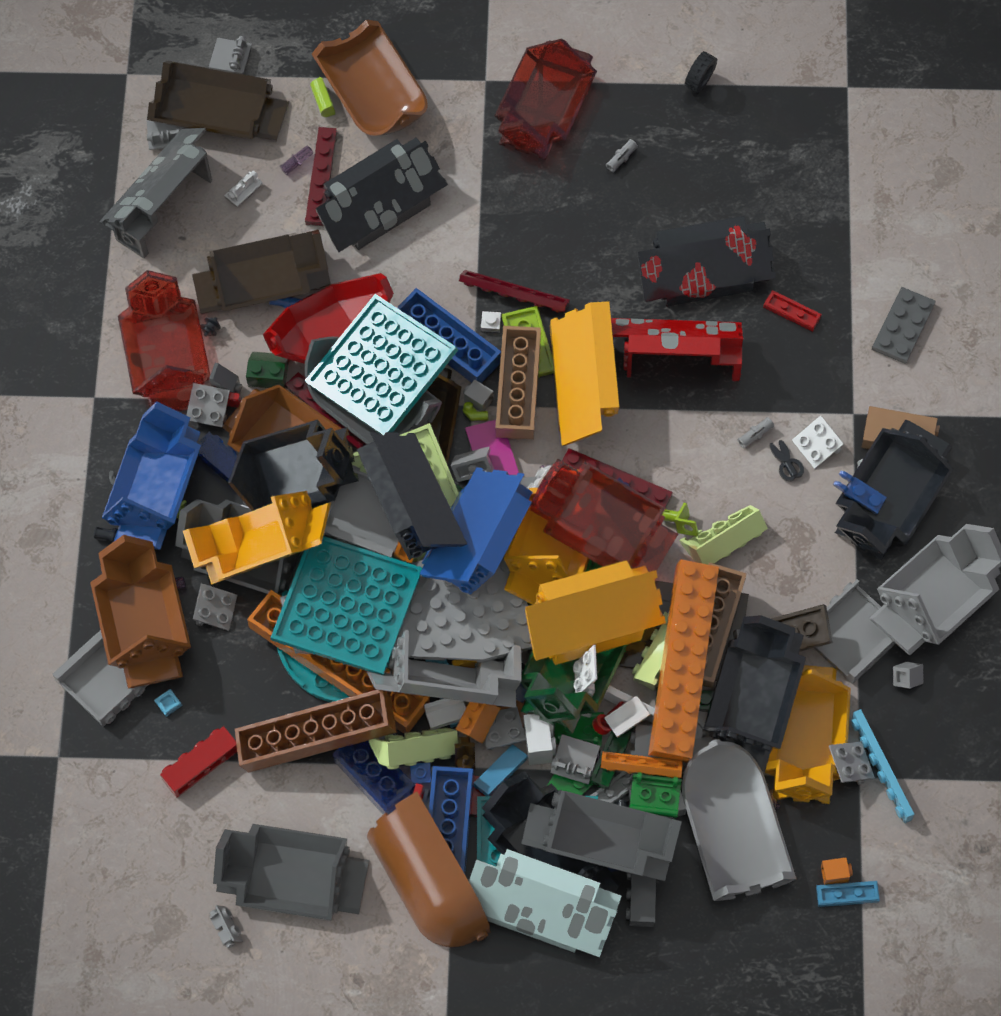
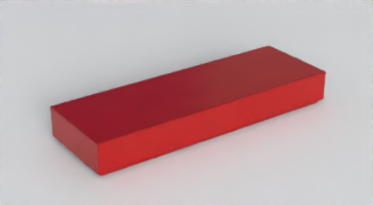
[763,290,822,332]

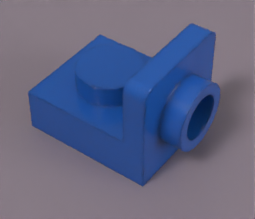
[410,763,431,784]

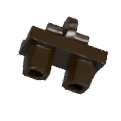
[454,736,476,770]

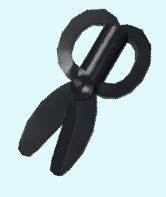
[770,440,804,482]

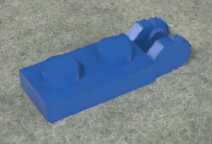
[833,470,887,514]

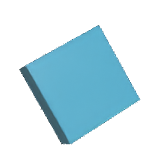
[154,689,182,717]

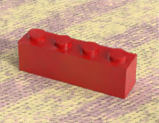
[160,726,237,798]

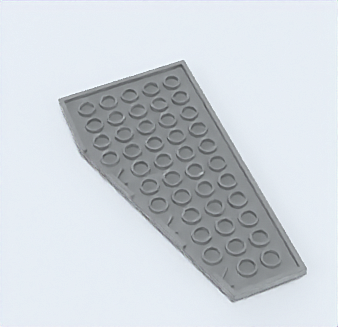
[280,553,532,662]

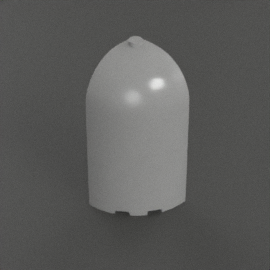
[682,739,796,901]

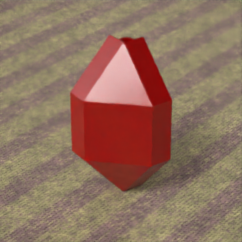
[263,273,394,364]

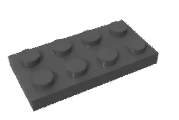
[871,287,936,364]

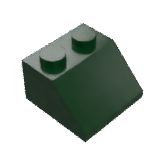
[246,352,289,388]

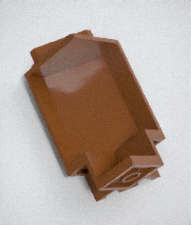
[223,385,349,452]
[90,535,191,689]

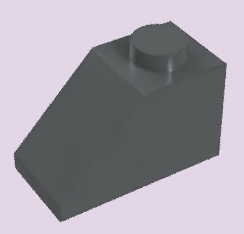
[209,363,242,394]

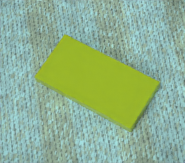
[501,306,554,377]

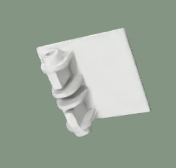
[792,416,844,469]
[573,645,597,697]

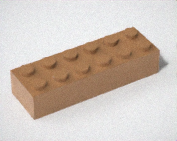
[495,326,541,440]
[702,562,747,689]

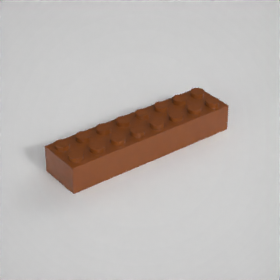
[235,690,396,773]

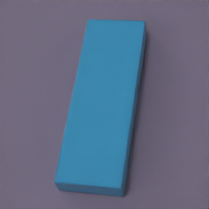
[473,744,528,796]
[816,881,880,907]

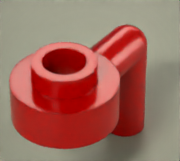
[593,701,625,735]

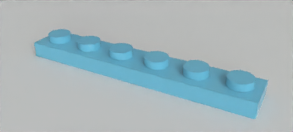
[851,709,914,823]

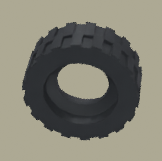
[684,51,718,93]

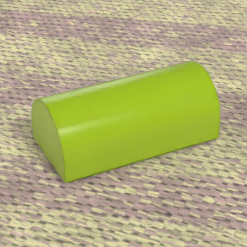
[310,77,336,117]

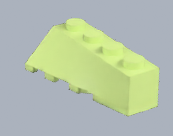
[679,505,768,565]
[632,612,669,691]
[368,728,458,769]

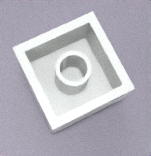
[524,714,556,765]

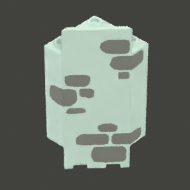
[469,849,621,957]

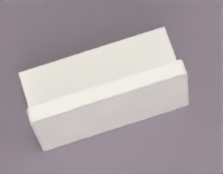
[605,696,650,738]
[424,698,466,730]

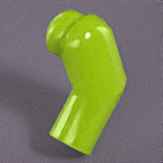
[463,402,488,421]

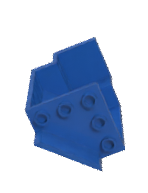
[102,401,201,550]
[420,467,532,595]

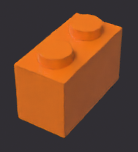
[455,702,501,743]

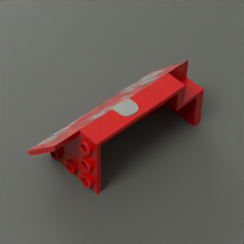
[611,318,743,381]

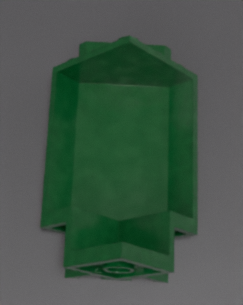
[520,644,628,733]

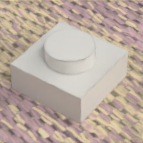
[481,311,501,332]

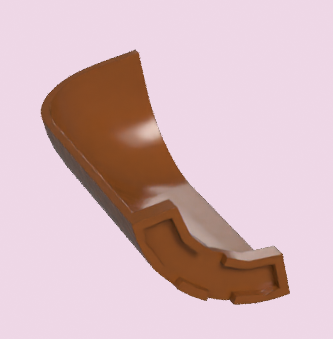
[312,20,428,136]
[367,792,490,947]

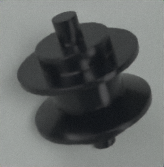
[200,317,221,337]

